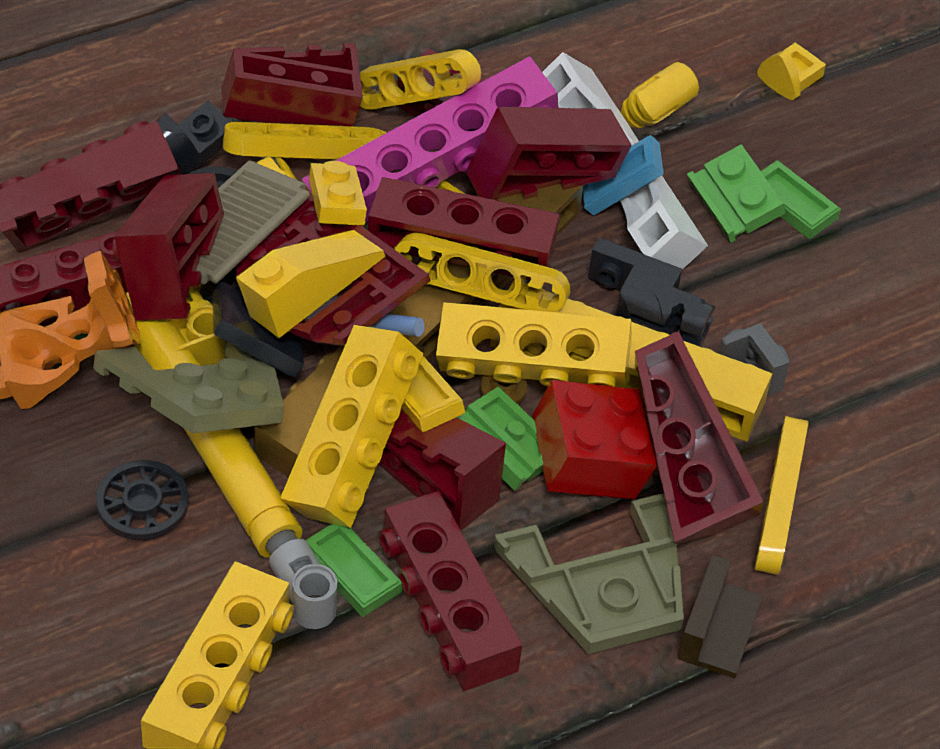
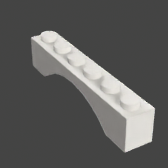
[542,52,708,269]

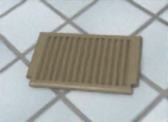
[196,160,310,284]

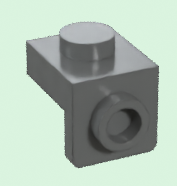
[718,323,790,397]

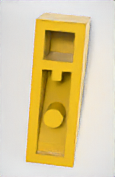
[236,230,385,338]

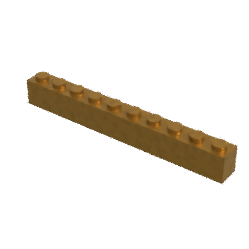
[254,184,583,478]

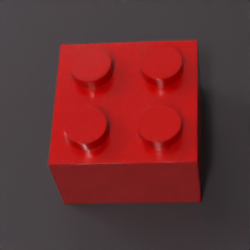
[532,380,657,499]

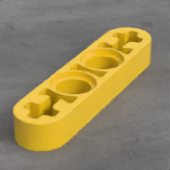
[360,49,481,110]
[223,122,386,159]
[394,233,570,312]
[754,416,808,575]

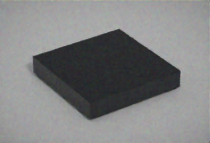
[213,281,304,377]

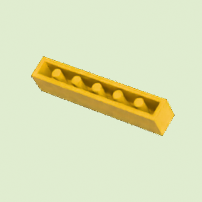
[490,279,773,442]

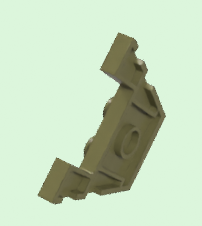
[93,341,284,433]
[494,493,684,654]

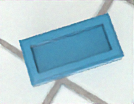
[583,135,664,216]

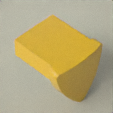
[757,42,826,100]

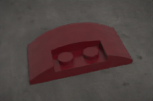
[235,193,431,346]

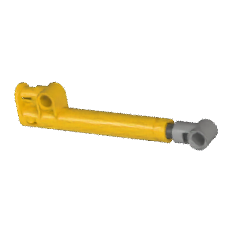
[126,283,338,629]

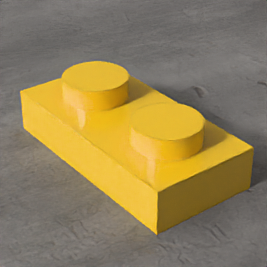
[309,161,367,225]

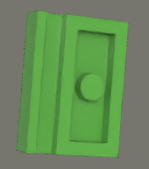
[687,144,786,243]
[457,386,543,491]

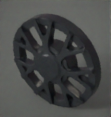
[96,460,189,540]

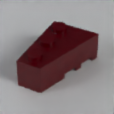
[221,43,363,126]
[466,106,632,200]
[113,173,224,321]
[378,408,506,531]

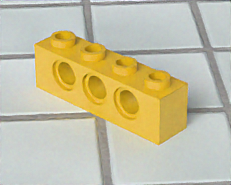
[436,302,632,388]
[280,325,423,528]
[141,561,294,749]

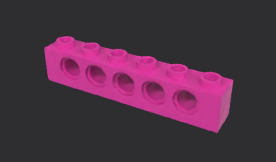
[302,56,559,226]

